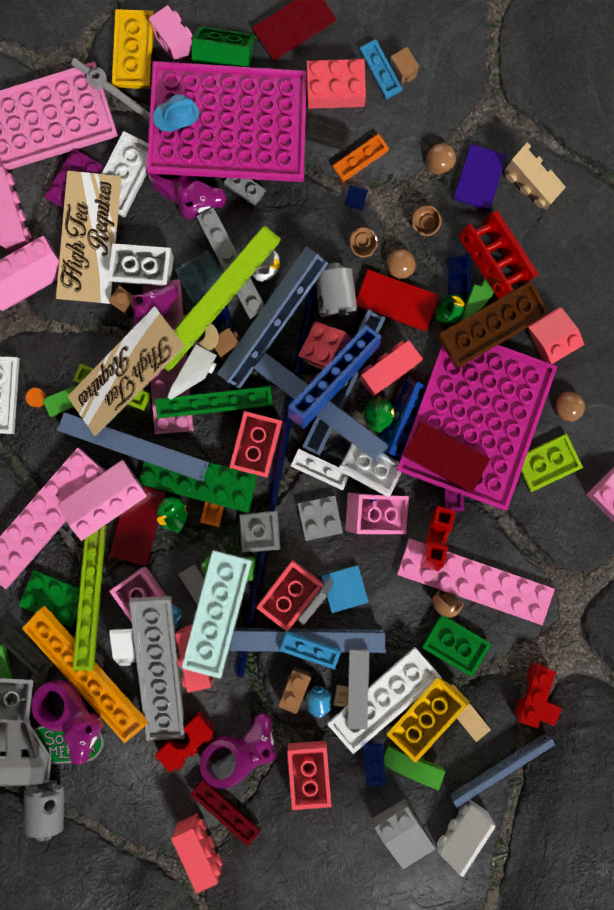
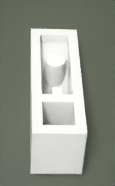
[168,345,217,399]

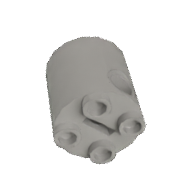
[315,263,357,318]
[23,780,65,841]

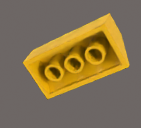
[386,677,470,763]

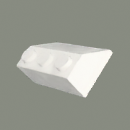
[108,243,174,286]
[110,629,137,666]
[437,800,496,877]

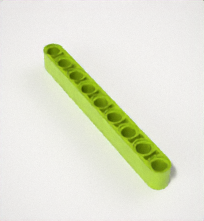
[164,226,281,371]

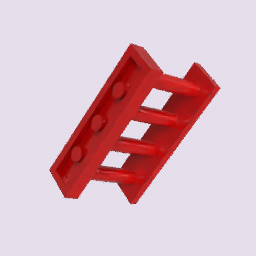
[457,210,539,299]

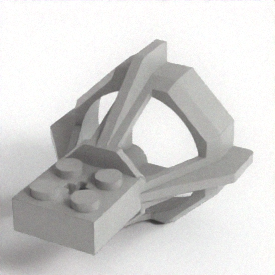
[0,678,52,786]

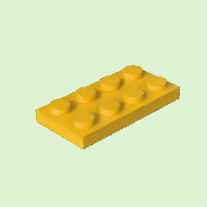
[112,9,154,89]

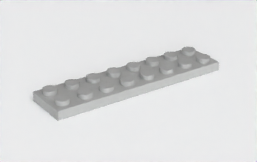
[129,596,186,741]

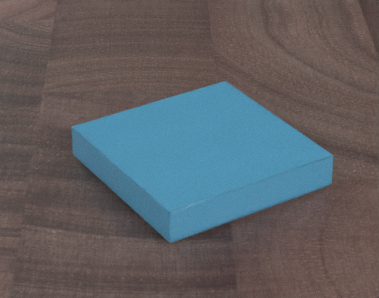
[321,565,369,613]

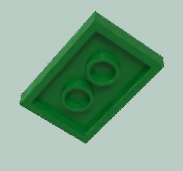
[19,570,80,628]
[422,615,492,677]

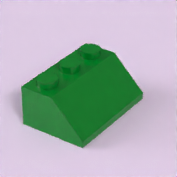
[192,26,255,67]

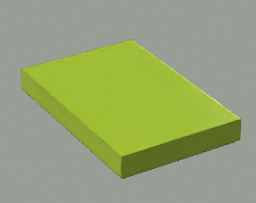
[520,433,583,492]

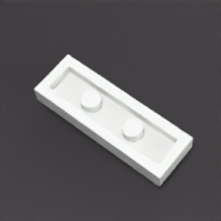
[291,449,349,490]

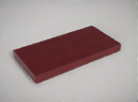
[252,0,336,62]
[403,422,491,493]
[110,486,167,566]

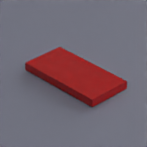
[356,270,439,332]

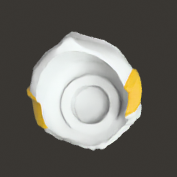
[252,250,280,282]

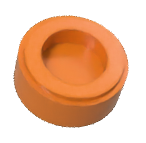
[26,388,47,407]

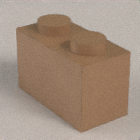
[278,665,311,714]

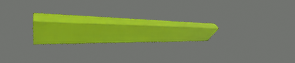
[72,524,106,671]

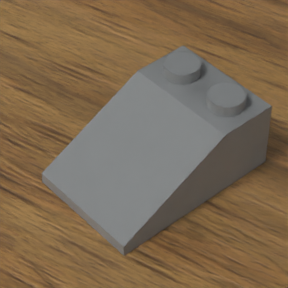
[373,798,436,869]

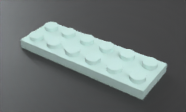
[182,550,252,679]

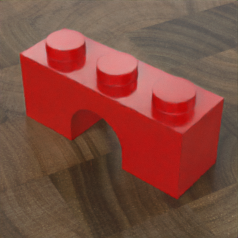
[420,506,456,571]
[514,661,556,728]
[155,711,215,773]

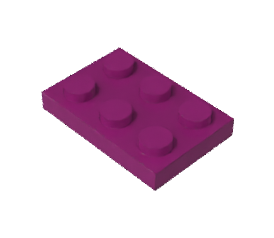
[44,149,105,209]

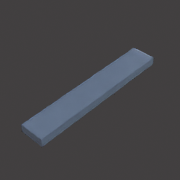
[450,733,555,807]

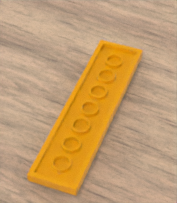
[22,606,149,743]

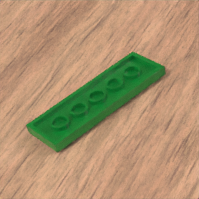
[139,461,258,513]

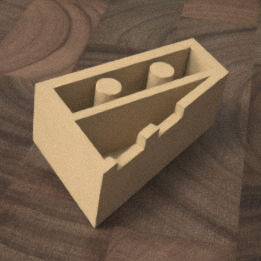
[503,142,566,210]

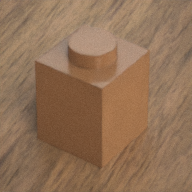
[389,47,419,84]
[108,286,134,317]
[215,328,241,359]

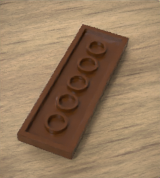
[437,281,549,369]

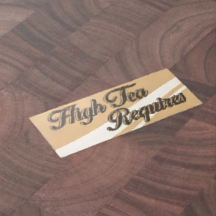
[56,171,121,304]
[68,307,185,436]

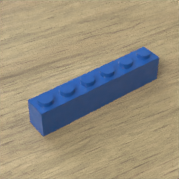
[288,325,381,429]

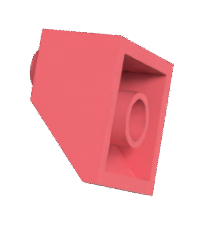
[527,307,585,364]

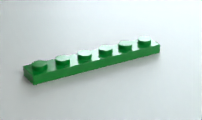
[155,386,273,419]

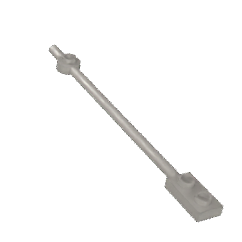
[71,58,266,207]

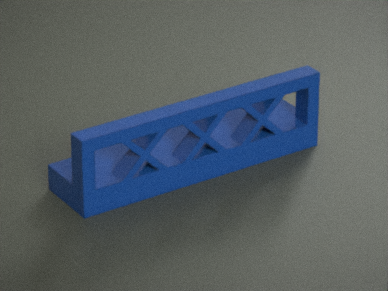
[381,379,426,459]

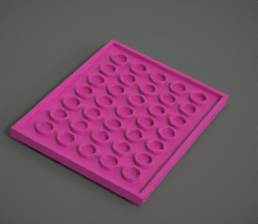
[147,61,307,182]
[396,327,558,511]

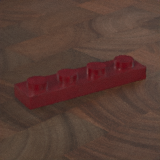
[190,779,261,846]

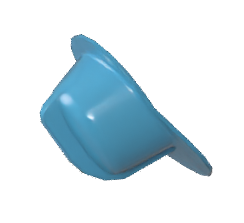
[153,94,199,132]

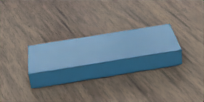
[359,39,403,100]
[279,631,341,669]

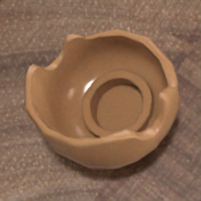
[425,143,456,175]
[412,206,441,236]
[349,227,378,258]
[386,249,416,279]
[555,391,585,422]
[432,591,464,618]

